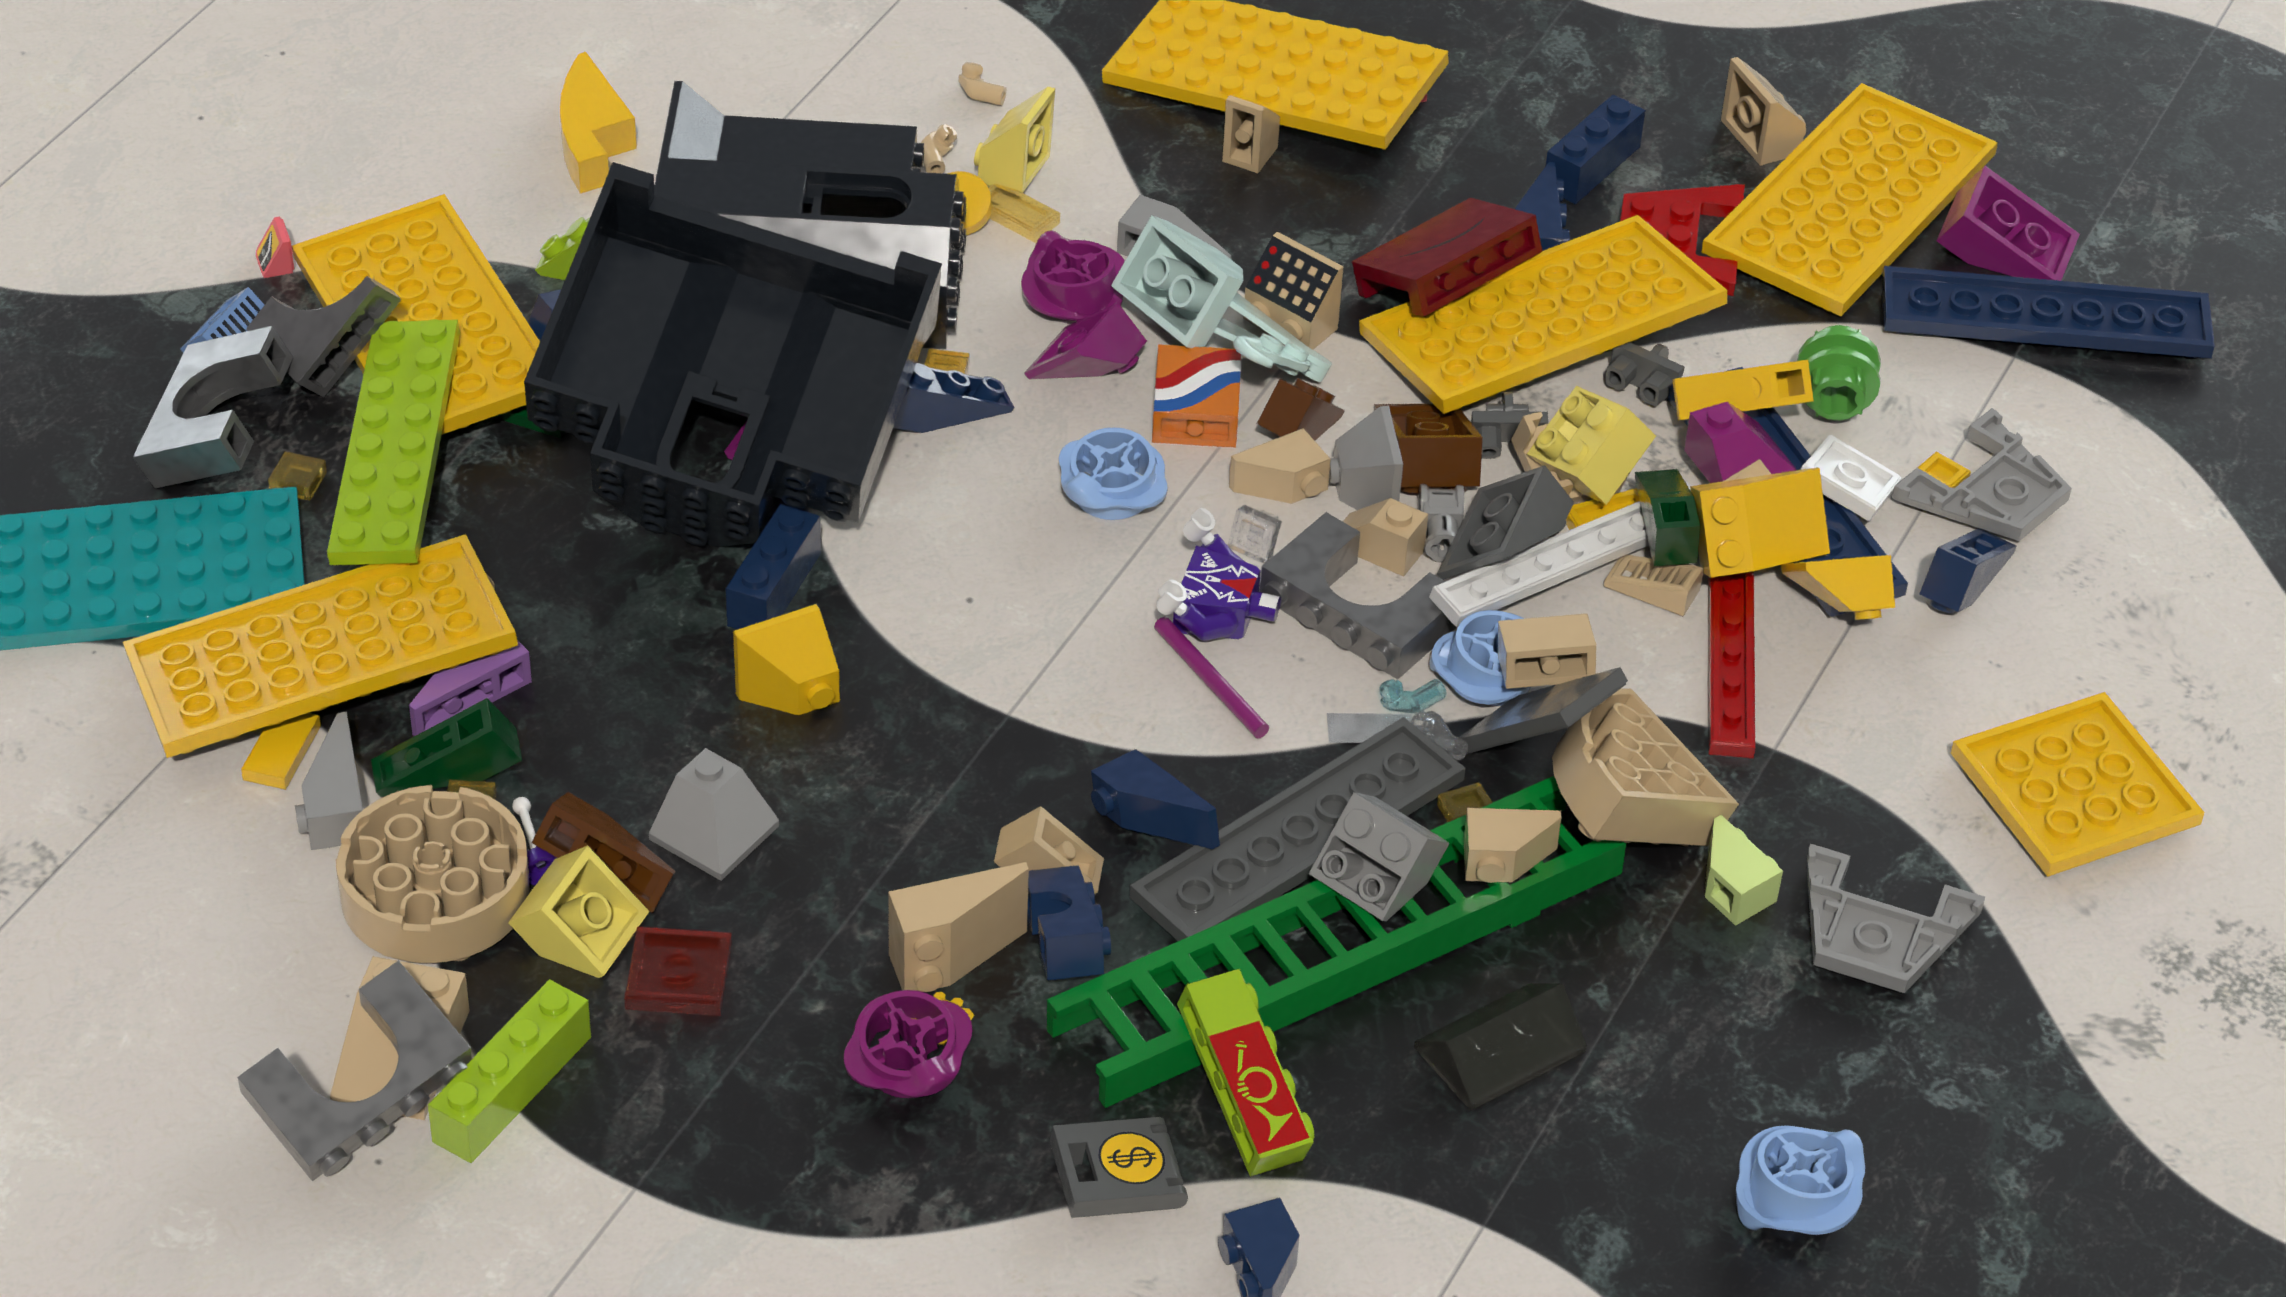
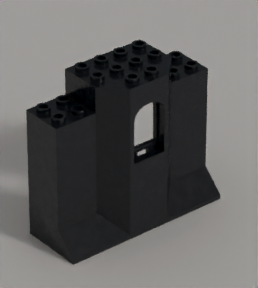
[654,81,967,349]
[524,162,942,547]

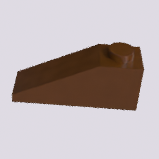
[531,792,676,913]

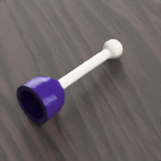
[512,797,557,885]

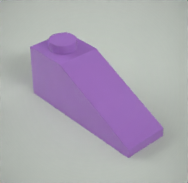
[409,640,532,736]

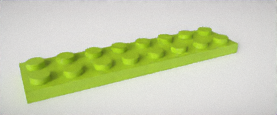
[327,319,460,565]

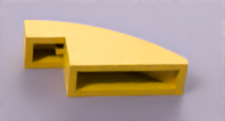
[560,52,637,194]

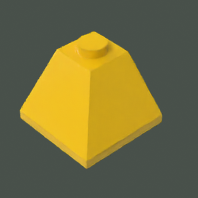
[1781,555,1895,620]
[733,604,840,715]

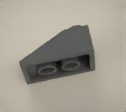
[1437,465,1574,580]

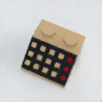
[1243,232,1343,350]

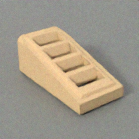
[1604,555,1704,616]

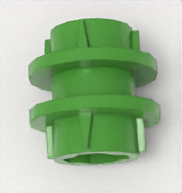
[1797,325,1881,421]

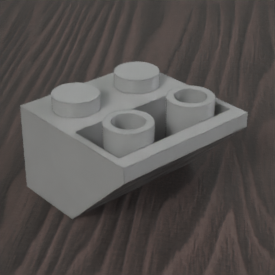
[1309,792,1449,921]

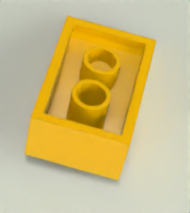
[1690,467,1830,578]

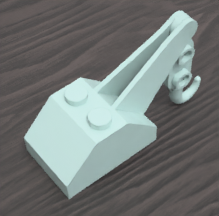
[1111,215,1332,382]

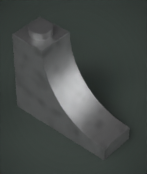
[246,276,402,397]

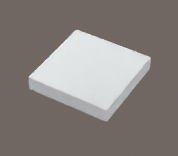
[1801,435,1902,522]

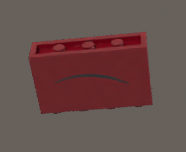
[1352,198,1542,317]

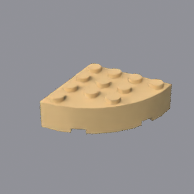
[1552,689,1739,846]

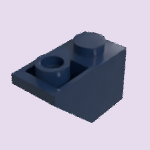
[1218,1197,1300,1297]

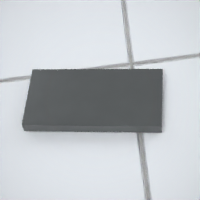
[1455,667,1628,754]

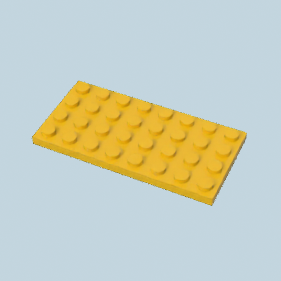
[1102,0,1449,150]
[1701,83,1998,316]
[291,194,540,435]
[1359,215,1727,414]
[123,534,518,758]

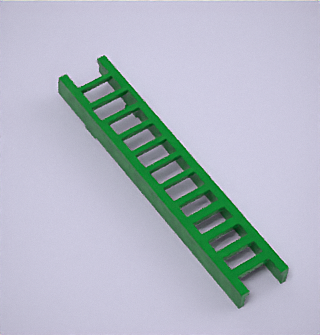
[1047,776,1626,1108]

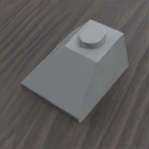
[1329,406,1403,510]
[649,748,779,881]

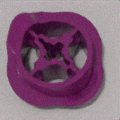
[1021,230,1125,321]
[844,990,972,1098]

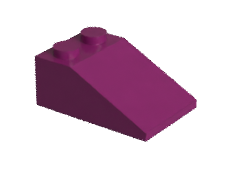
[1936,166,2080,281]

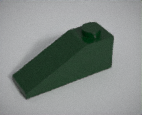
[371,698,522,797]

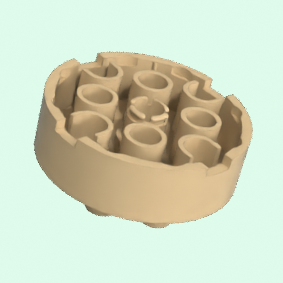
[336,785,530,963]

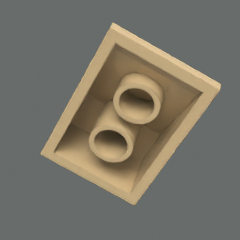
[888,862,1029,992]
[330,956,470,1120]

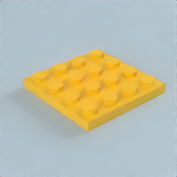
[1951,692,2205,877]

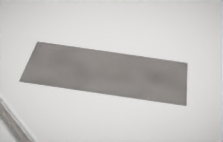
[1327,713,1412,743]

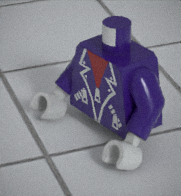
[1157,508,1281,641]

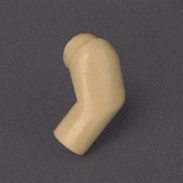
[958,62,1007,106]
[921,124,957,174]

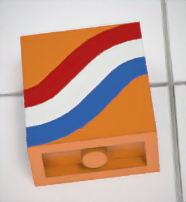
[1152,344,1241,448]

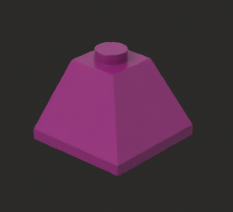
[1024,303,1147,379]
[1684,402,1797,483]

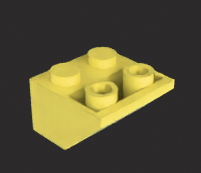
[1527,386,1656,505]

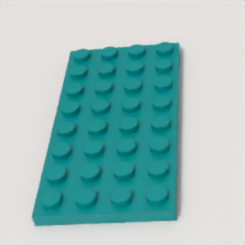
[0,486,305,651]

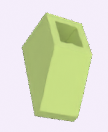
[1705,815,1783,926]

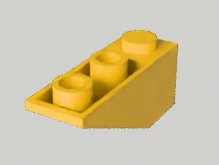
[1672,360,1814,421]

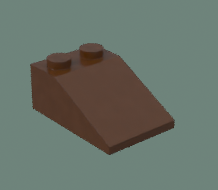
[1374,404,1483,493]

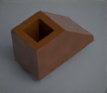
[1256,378,1345,441]

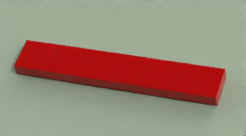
[1709,571,1756,758]

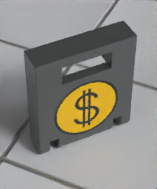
[1050,1117,1188,1218]

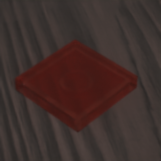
[624,927,732,1016]

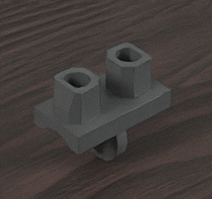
[1605,342,1685,406]
[1471,392,1549,459]

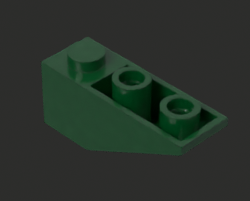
[1635,469,1700,566]

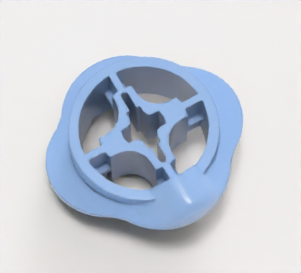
[1059,427,1168,520]
[1429,610,1531,706]
[1736,1126,1865,1235]

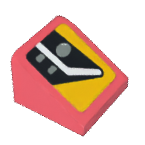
[256,216,294,278]

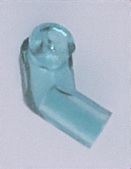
[1379,679,1447,714]

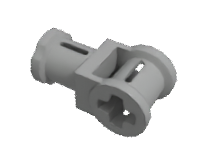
[1418,484,1464,562]

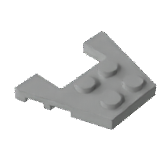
[1892,408,2072,541]
[1806,844,1985,993]

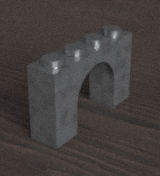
[133,326,293,488]
[1260,512,1458,680]
[237,960,472,1181]

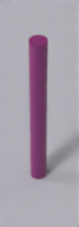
[1154,616,1269,738]

